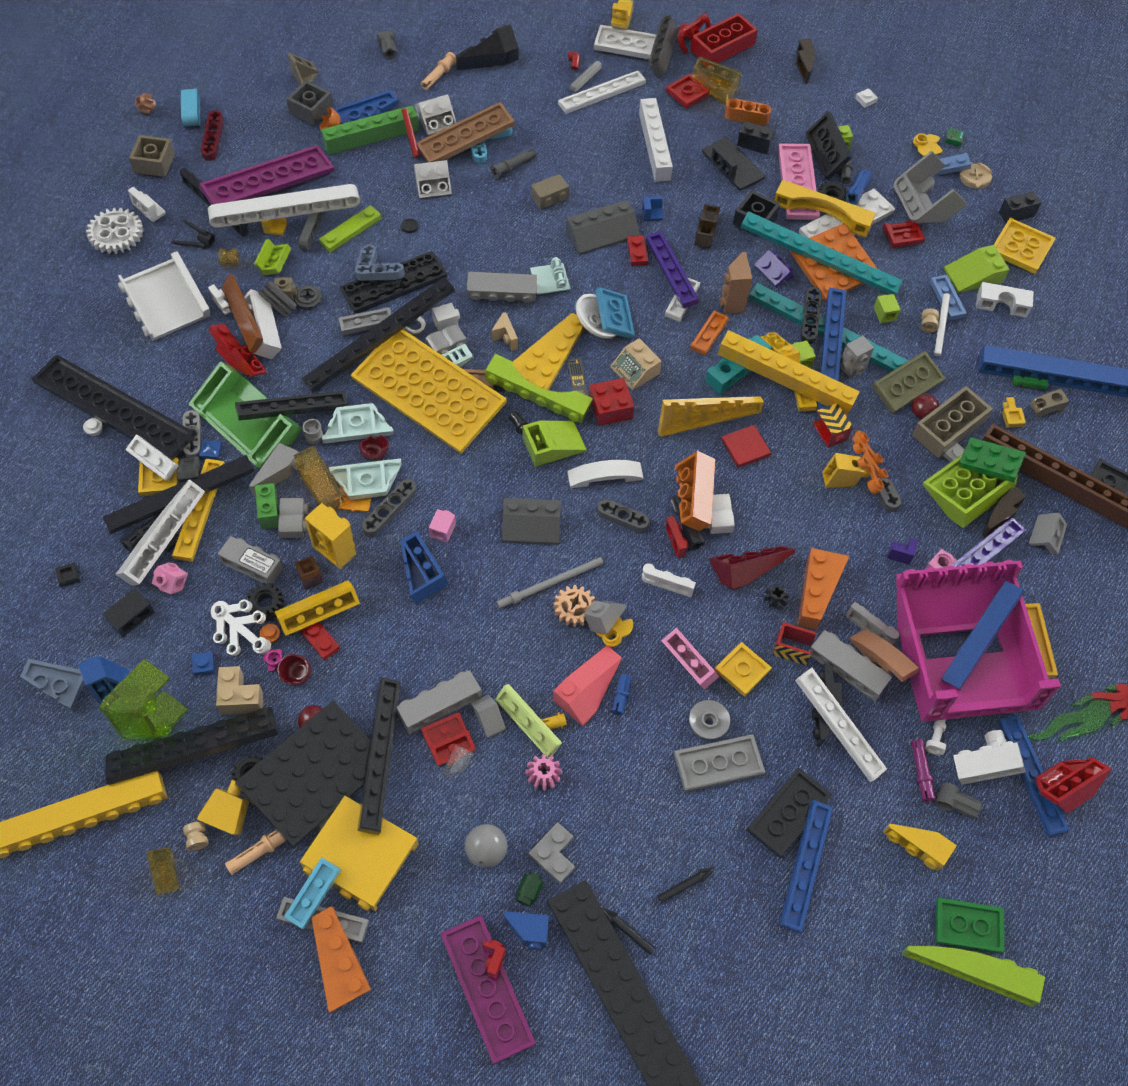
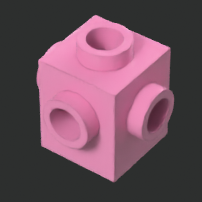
[152,563,188,594]

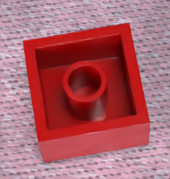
[589,378,634,426]

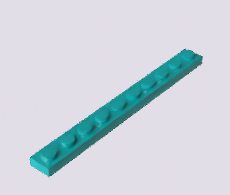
[740,211,902,296]
[748,283,908,372]

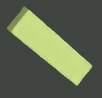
[495,684,562,758]

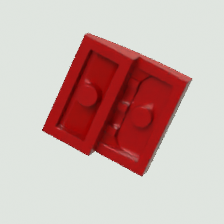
[421,712,476,766]

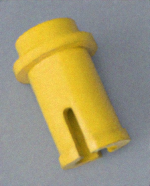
[541,712,567,730]

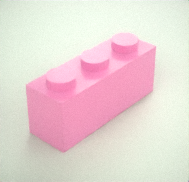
[662,628,719,690]

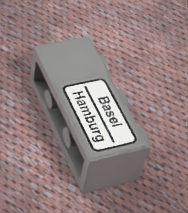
[218,536,283,586]

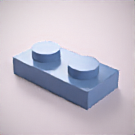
[938,153,971,175]

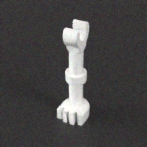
[925,719,946,757]

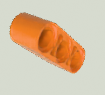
[725,99,771,126]

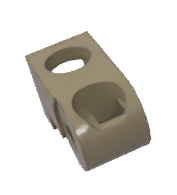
[1030,389,1069,417]

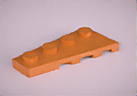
[311,906,372,1013]

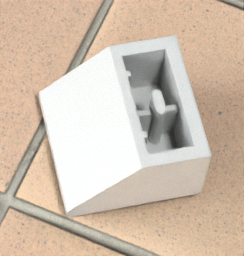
[415,94,456,135]
[413,160,452,198]

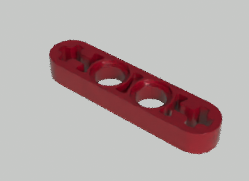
[201,110,224,161]

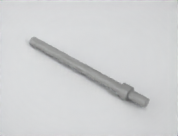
[496,557,603,609]

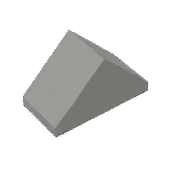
[470,694,506,739]

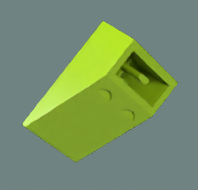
[523,421,587,467]

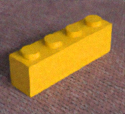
[275,580,360,636]

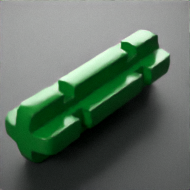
[1012,375,1048,390]

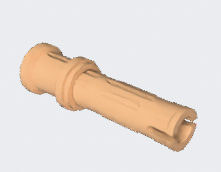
[420,52,456,90]
[225,830,286,875]

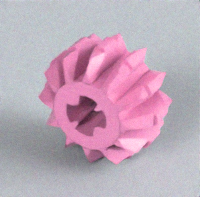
[526,753,562,791]

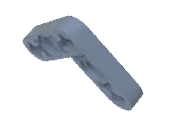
[355,245,405,281]

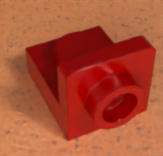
[482,940,506,979]

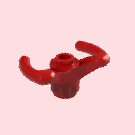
[678,14,711,54]

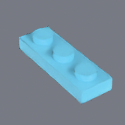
[284,857,341,929]

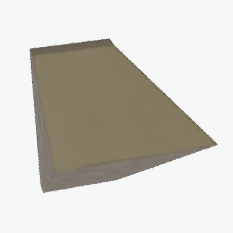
[288,52,319,85]

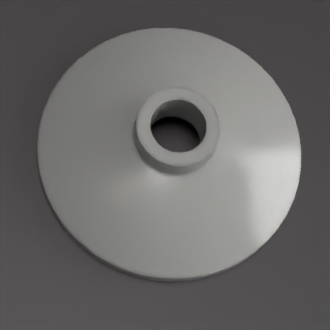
[689,700,730,739]

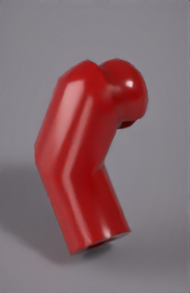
[568,51,580,70]

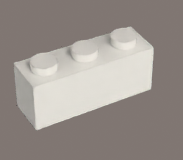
[953,741,1026,785]

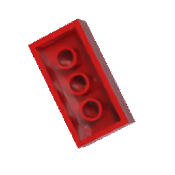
[690,13,758,68]

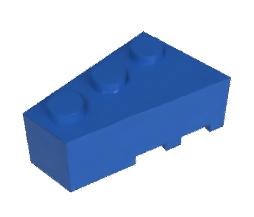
[78,655,143,709]

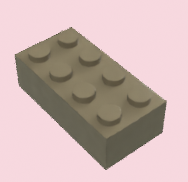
[912,386,993,459]

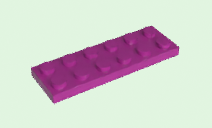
[440,915,536,1065]

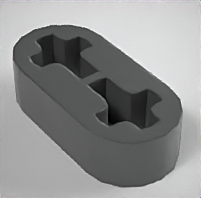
[876,478,901,512]

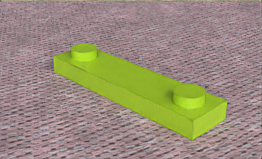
[319,205,382,253]

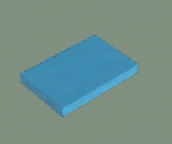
[595,287,635,339]

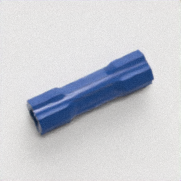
[845,169,872,205]

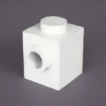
[432,303,460,331]

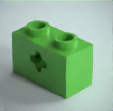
[255,483,279,530]

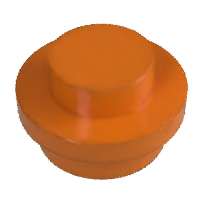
[260,624,280,643]

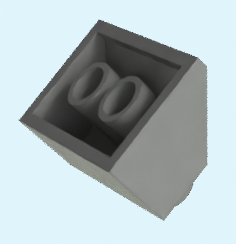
[502,498,561,545]

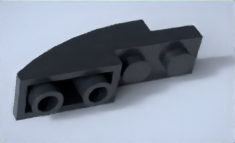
[812,664,842,747]

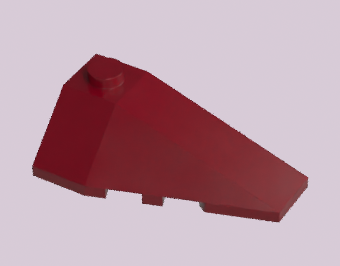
[709,546,795,590]

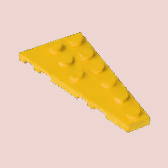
[658,396,764,437]

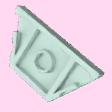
[322,403,394,444]
[329,458,402,500]

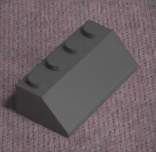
[566,200,640,255]

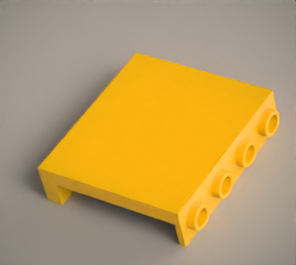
[300,796,419,912]

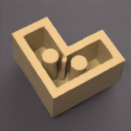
[216,666,263,715]

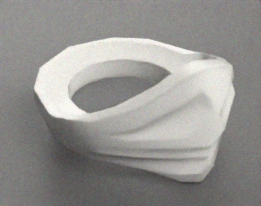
[403,316,426,335]

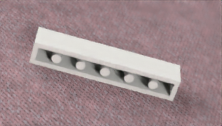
[639,98,673,182]

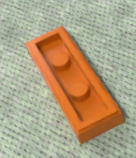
[690,310,729,356]

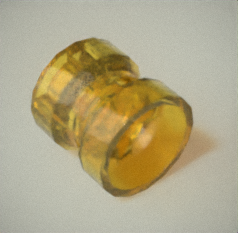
[218,248,239,266]

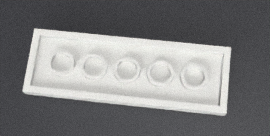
[799,189,895,238]

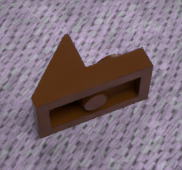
[294,556,323,589]

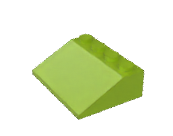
[923,454,1018,528]

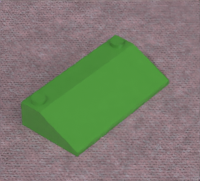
[189,361,303,469]

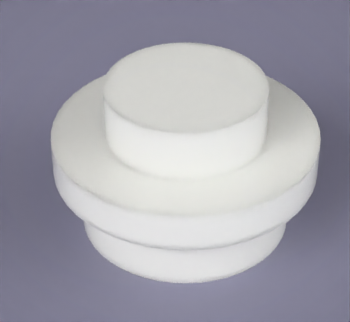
[83,418,103,436]

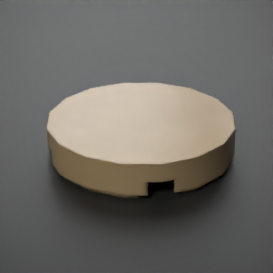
[959,162,992,189]

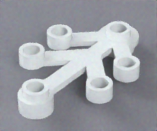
[211,599,271,656]

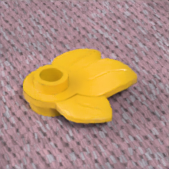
[913,133,943,156]
[595,617,633,647]

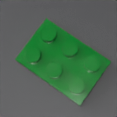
[958,437,1026,483]
[935,897,1004,954]

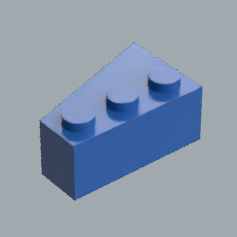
[400,531,449,605]

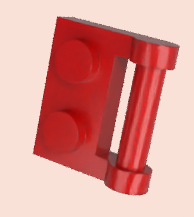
[882,220,925,248]

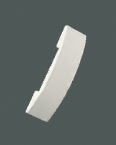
[567,460,643,488]

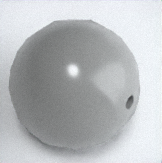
[465,824,507,868]

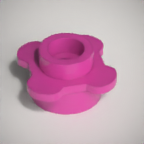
[263,649,283,671]

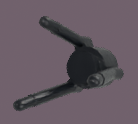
[172,219,215,249]

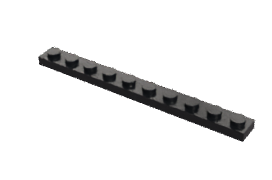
[302,277,455,393]

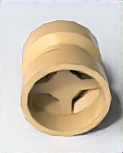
[921,308,939,333]
[183,822,209,851]

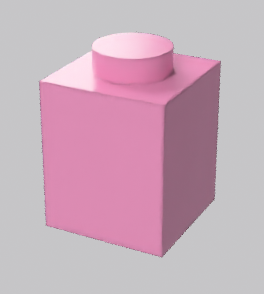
[429,509,456,543]

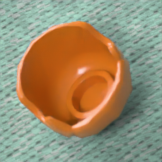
[319,107,341,130]

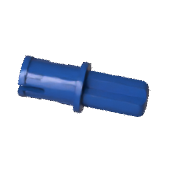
[611,674,632,715]

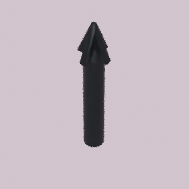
[657,867,715,903]
[602,907,656,955]

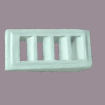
[442,344,474,367]

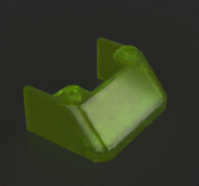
[99,658,188,740]

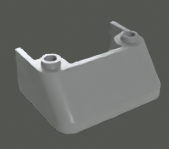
[894,151,967,223]

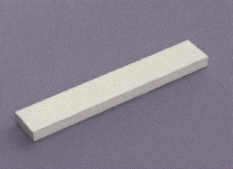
[558,71,646,114]
[795,668,887,782]

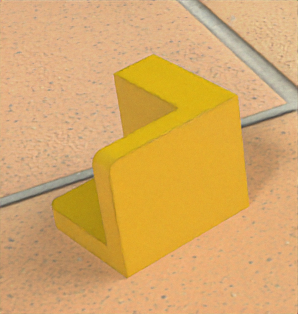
[261,217,288,236]

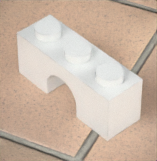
[976,282,1034,318]

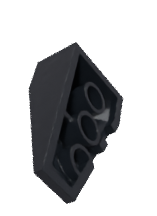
[456,24,519,70]

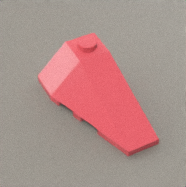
[553,646,622,726]

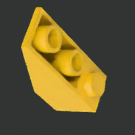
[761,332,800,363]
[883,824,957,871]

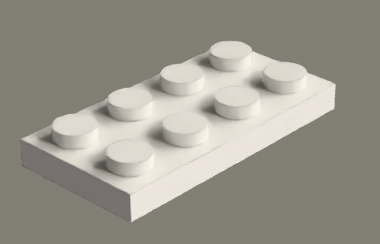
[594,25,656,59]

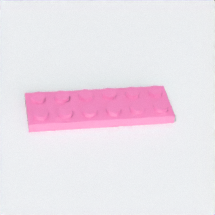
[778,144,820,220]

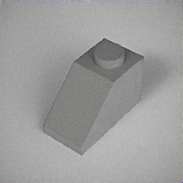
[584,601,626,634]

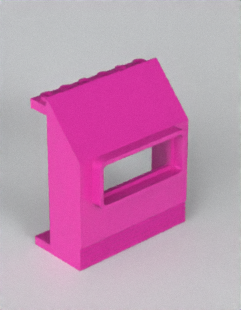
[896,560,1061,722]

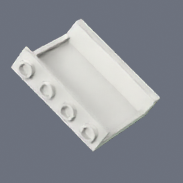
[118,251,211,341]

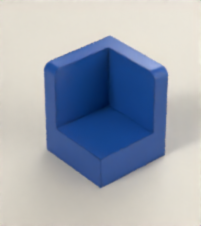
[642,196,663,221]

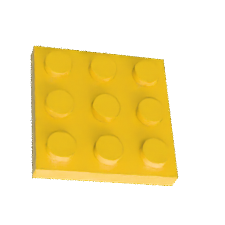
[994,218,1056,274]

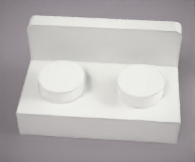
[128,187,166,222]

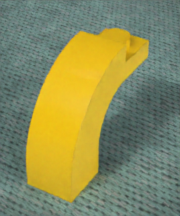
[611,0,633,29]

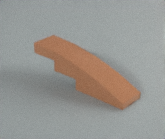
[849,629,919,682]

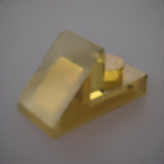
[146,846,180,894]

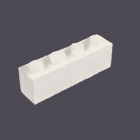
[244,289,282,359]

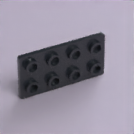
[702,137,765,191]

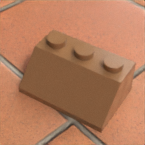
[719,252,752,314]

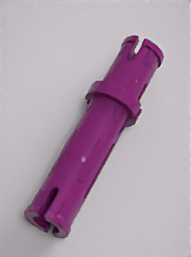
[910,739,936,803]

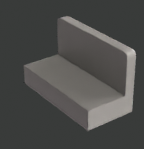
[1029,513,1067,554]

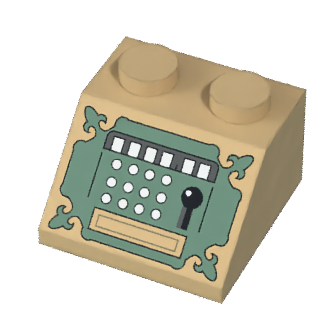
[610,338,662,391]

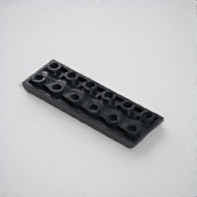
[340,251,447,313]

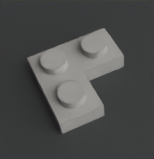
[528,822,575,885]

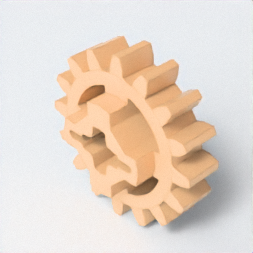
[553,585,595,627]

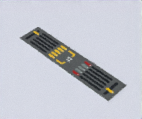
[567,358,591,411]

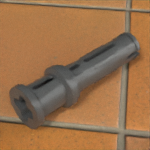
[490,148,536,179]

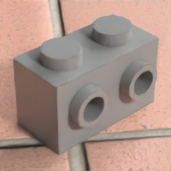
[840,336,874,378]

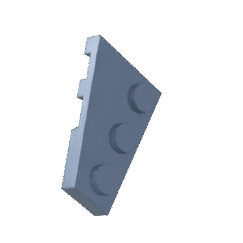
[20,658,85,711]

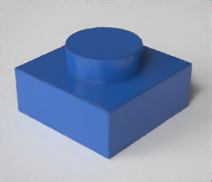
[192,652,215,676]

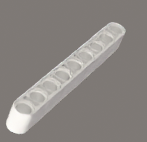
[208,184,360,228]

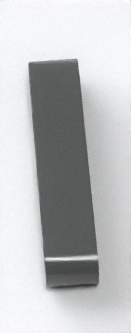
[648,15,678,77]

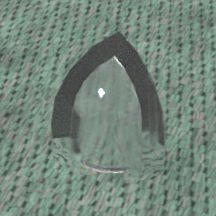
[441,745,474,777]

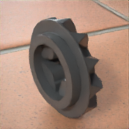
[294,285,322,309]

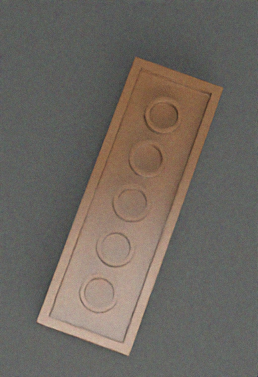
[416,102,516,163]

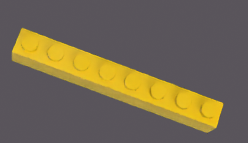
[717,330,860,415]
[0,771,167,859]

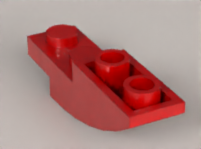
[208,324,267,376]

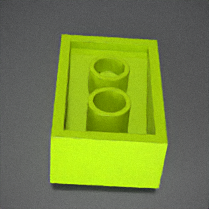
[943,245,1010,293]

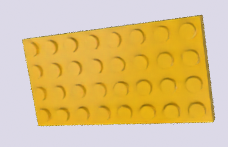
[351,329,507,454]

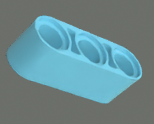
[181,88,200,127]

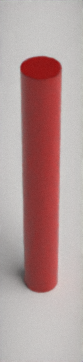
[401,108,420,158]

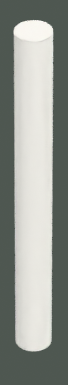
[934,293,950,357]

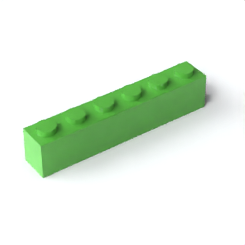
[321,105,419,155]

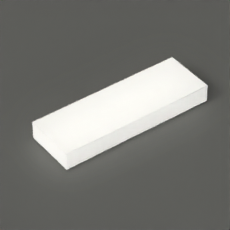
[665,278,700,322]
[126,435,179,481]

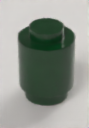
[515,872,544,907]

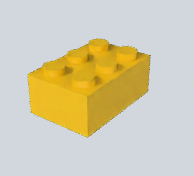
[305,503,356,569]

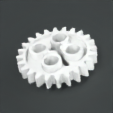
[86,208,144,254]

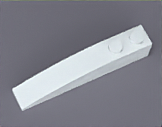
[116,480,205,586]

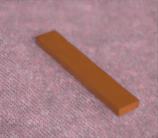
[222,274,263,353]

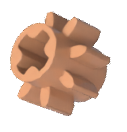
[135,93,156,114]

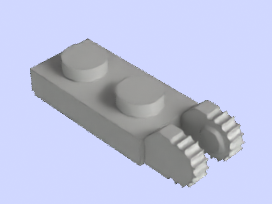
[845,602,899,645]

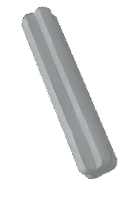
[570,61,602,92]

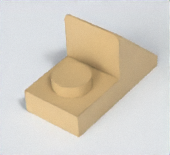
[492,312,518,351]

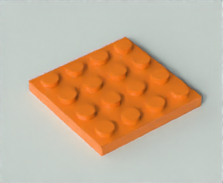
[789,223,877,302]

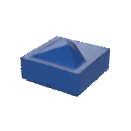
[199,440,222,460]

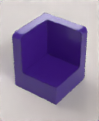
[887,538,918,565]

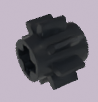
[764,584,789,610]

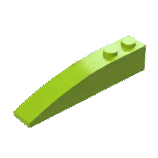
[901,946,1045,1007]

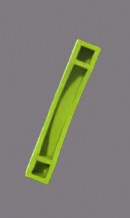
[485,354,593,424]

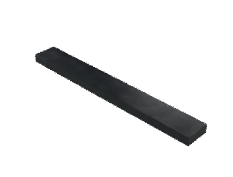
[103,455,255,534]
[357,677,401,835]

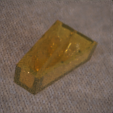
[693,57,742,106]
[294,445,346,511]

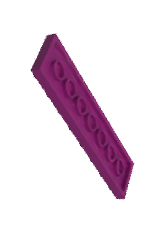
[199,145,334,205]

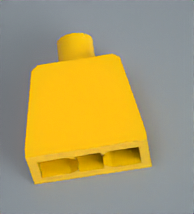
[822,453,870,488]
[197,780,249,835]

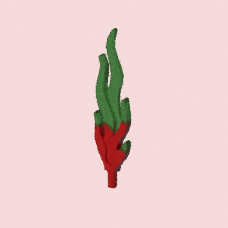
[1028,684,1128,742]

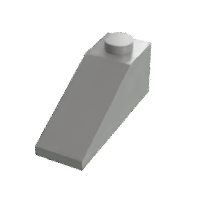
[249,443,301,497]

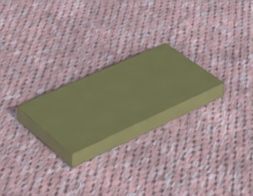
[871,351,946,414]

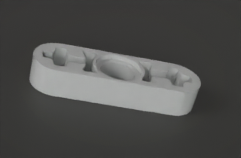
[183,410,202,458]

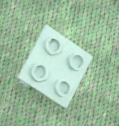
[530,257,570,295]

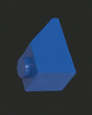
[504,911,549,950]

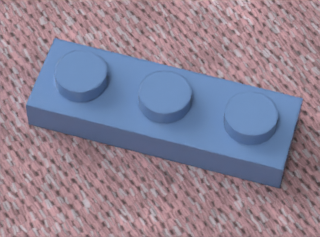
[930,275,967,321]

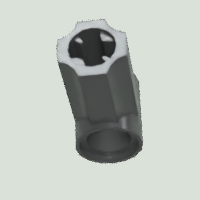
[378,30,397,60]
[935,783,982,819]

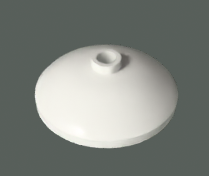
[576,294,616,339]

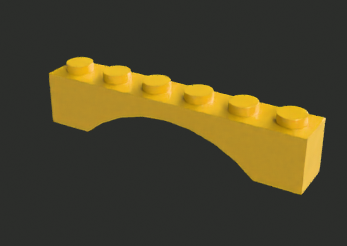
[774,180,876,238]

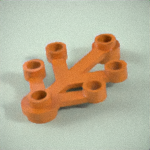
[852,430,888,495]

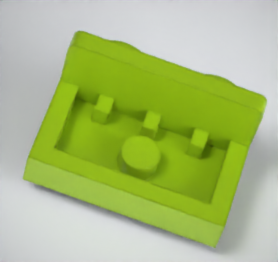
[254,239,291,276]

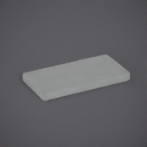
[673,734,766,792]

